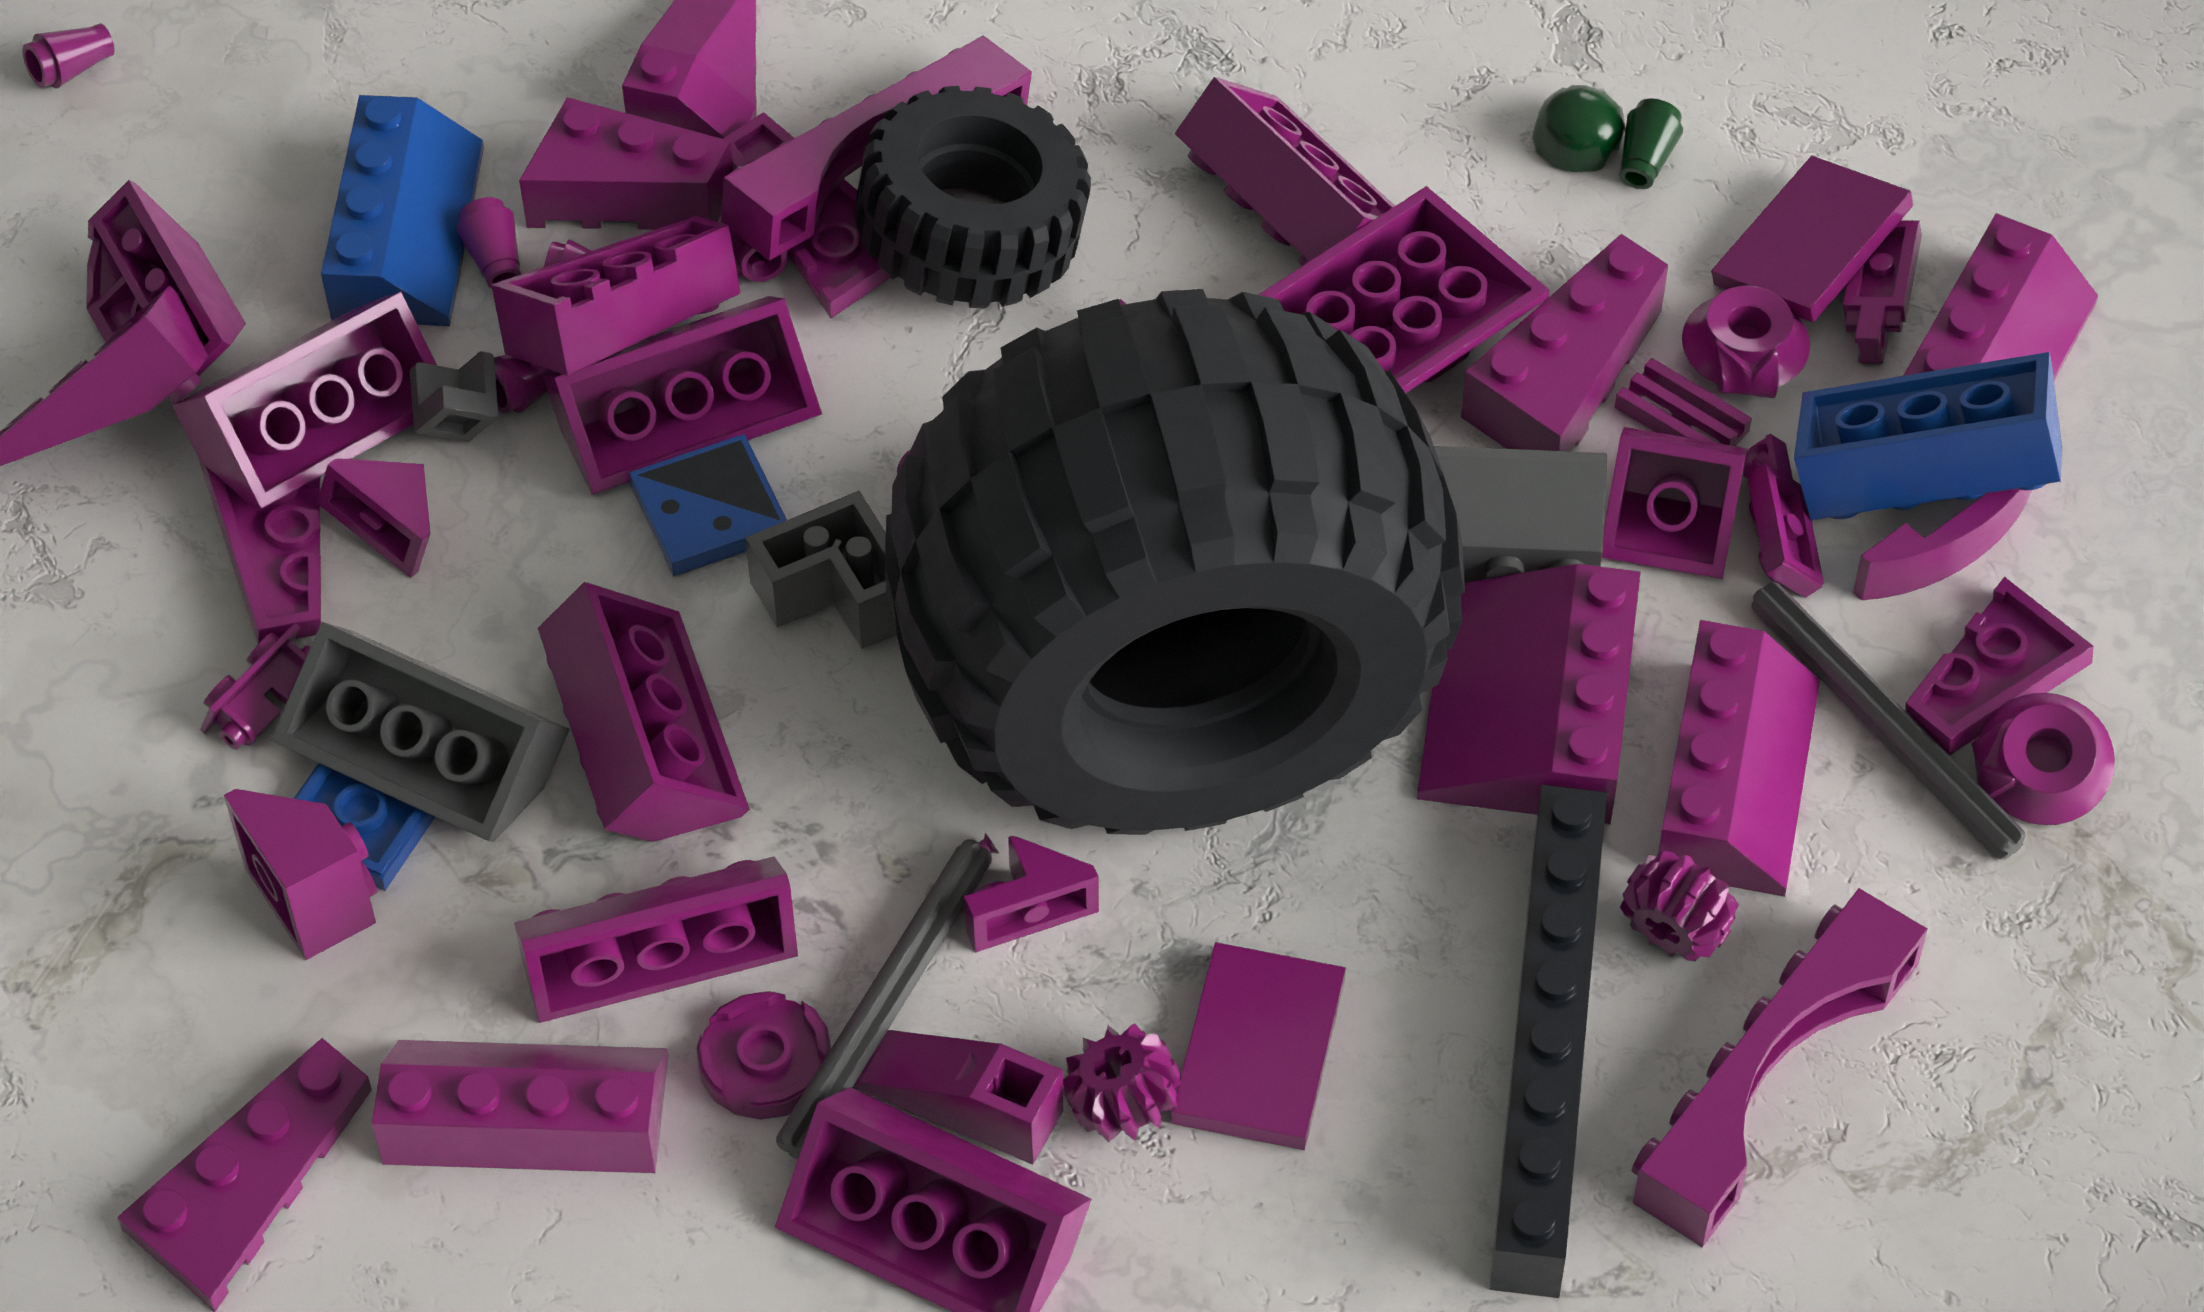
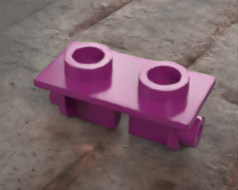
[200,623,311,750]

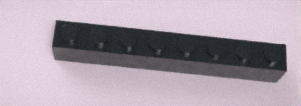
[1490,785,1607,1298]

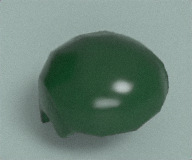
[1532,85,1626,172]

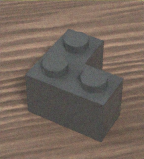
[745,490,896,649]

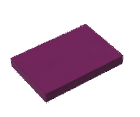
[1711,155,1913,323]
[1172,942,1346,1150]

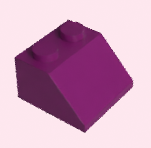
[1602,427,1747,579]
[224,789,378,960]

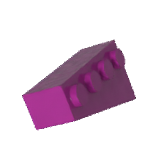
[491,216,741,376]

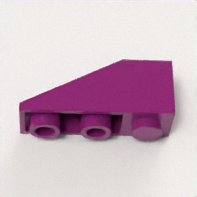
[853,1030,1064,1165]

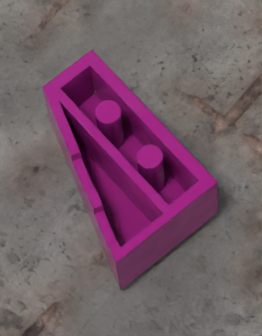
[519,97,733,230]

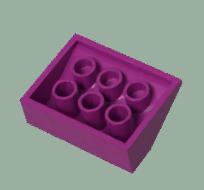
[1258,186,1549,394]
[1417,564,1641,824]

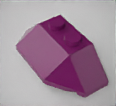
[86,180,246,376]

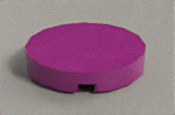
[696,991,831,1120]

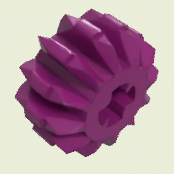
[1620,850,1739,962]
[1063,1023,1181,1143]

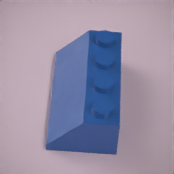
[321,95,484,326]
[1794,352,2062,520]

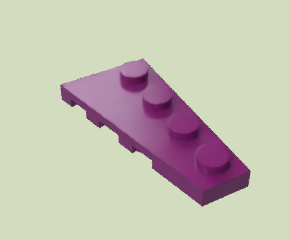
[723,112,891,318]
[198,458,321,644]
[117,1038,372,1312]

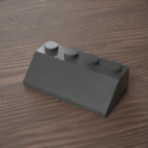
[1434,446,1607,583]
[271,622,570,842]

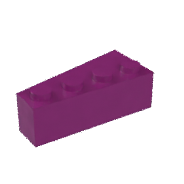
[1461,234,1668,452]

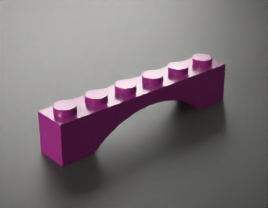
[721,35,1032,261]
[1632,888,1928,1247]

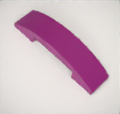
[1853,488,2032,600]

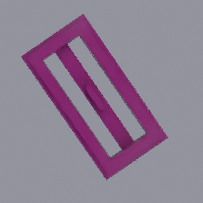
[1614,358,1752,446]

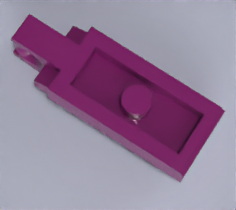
[1843,220,1922,363]
[1743,433,1824,598]

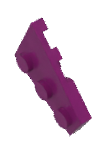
[1905,576,2094,755]

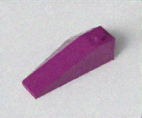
[622,0,757,139]

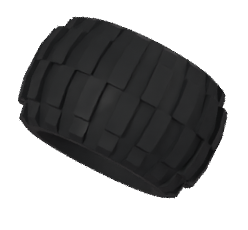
[884,289,1465,835]

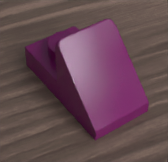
[964,836,1099,953]

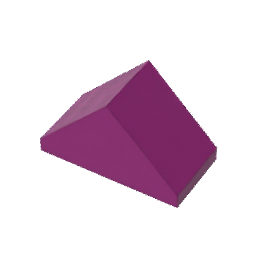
[317,458,431,578]

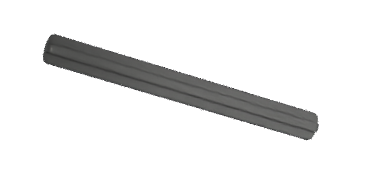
[1751,582,2026,860]
[776,839,992,1159]

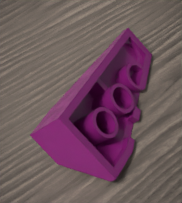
[0,285,208,466]

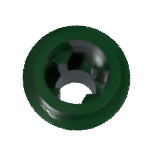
[1619,98,1683,189]

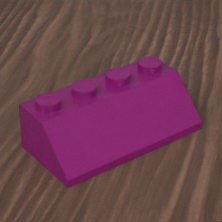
[1174,77,1395,266]
[1903,213,2098,380]
[172,292,437,510]
[542,296,822,495]
[538,582,750,842]
[1657,620,1820,897]
[514,856,798,1023]
[372,1040,668,1173]
[775,1087,1092,1312]

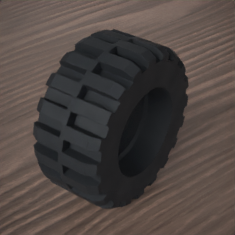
[854,86,1091,308]

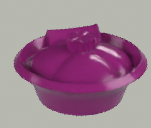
[1682,286,1810,399]
[1971,693,2115,825]

